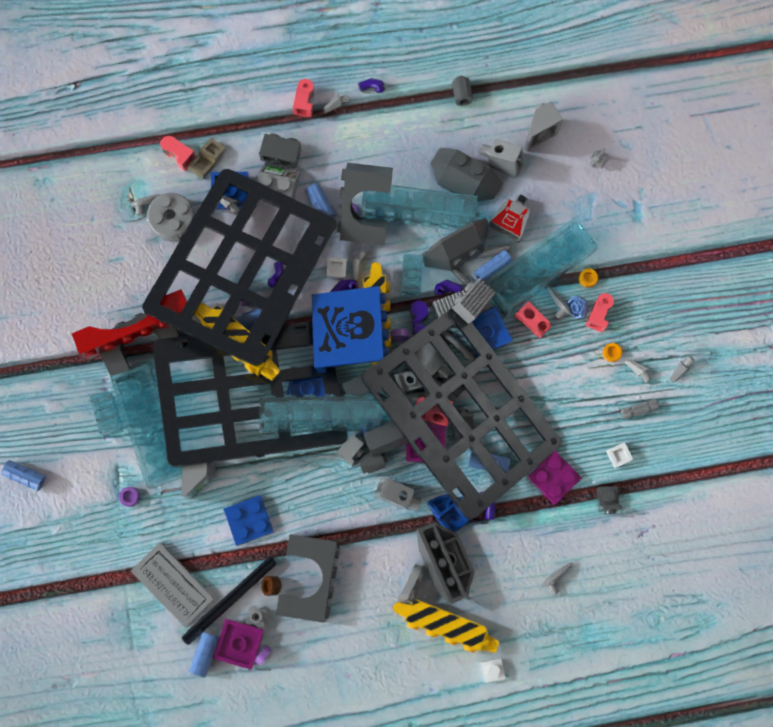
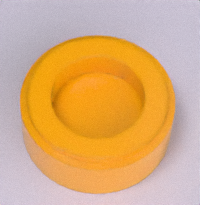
[579,268,598,288]
[602,343,622,363]

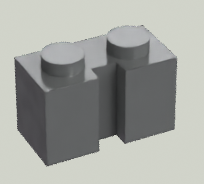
[259,133,302,168]

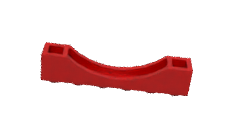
[71,289,187,359]

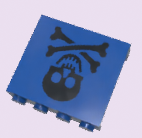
[311,286,390,373]

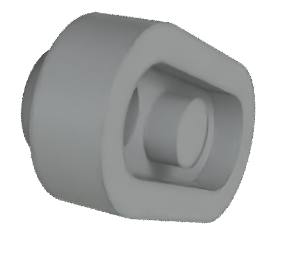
[398,564,424,604]

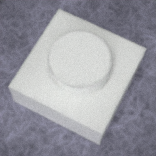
[326,258,347,279]
[606,442,633,468]
[481,658,506,683]

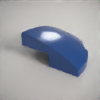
[427,495,472,533]

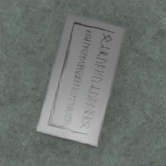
[131,542,215,628]

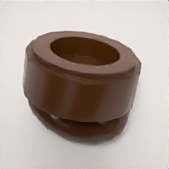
[261,576,282,596]

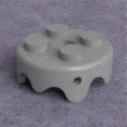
[147,193,195,241]

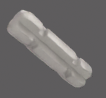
[621,399,659,419]

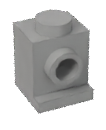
[394,370,422,395]
[337,434,366,466]

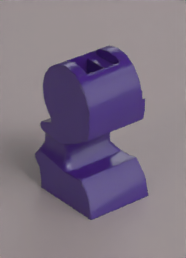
[410,301,429,335]

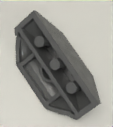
[430,148,503,203]
[422,218,489,271]
[416,522,474,605]

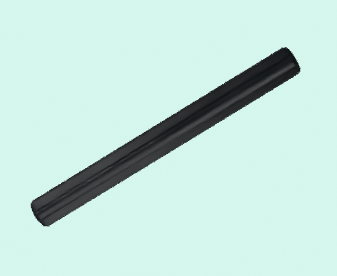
[181,556,277,645]

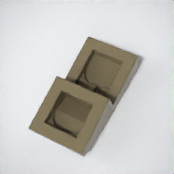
[188,138,226,179]

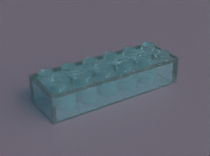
[362,185,478,229]
[485,217,598,316]
[110,364,183,489]
[258,394,382,433]

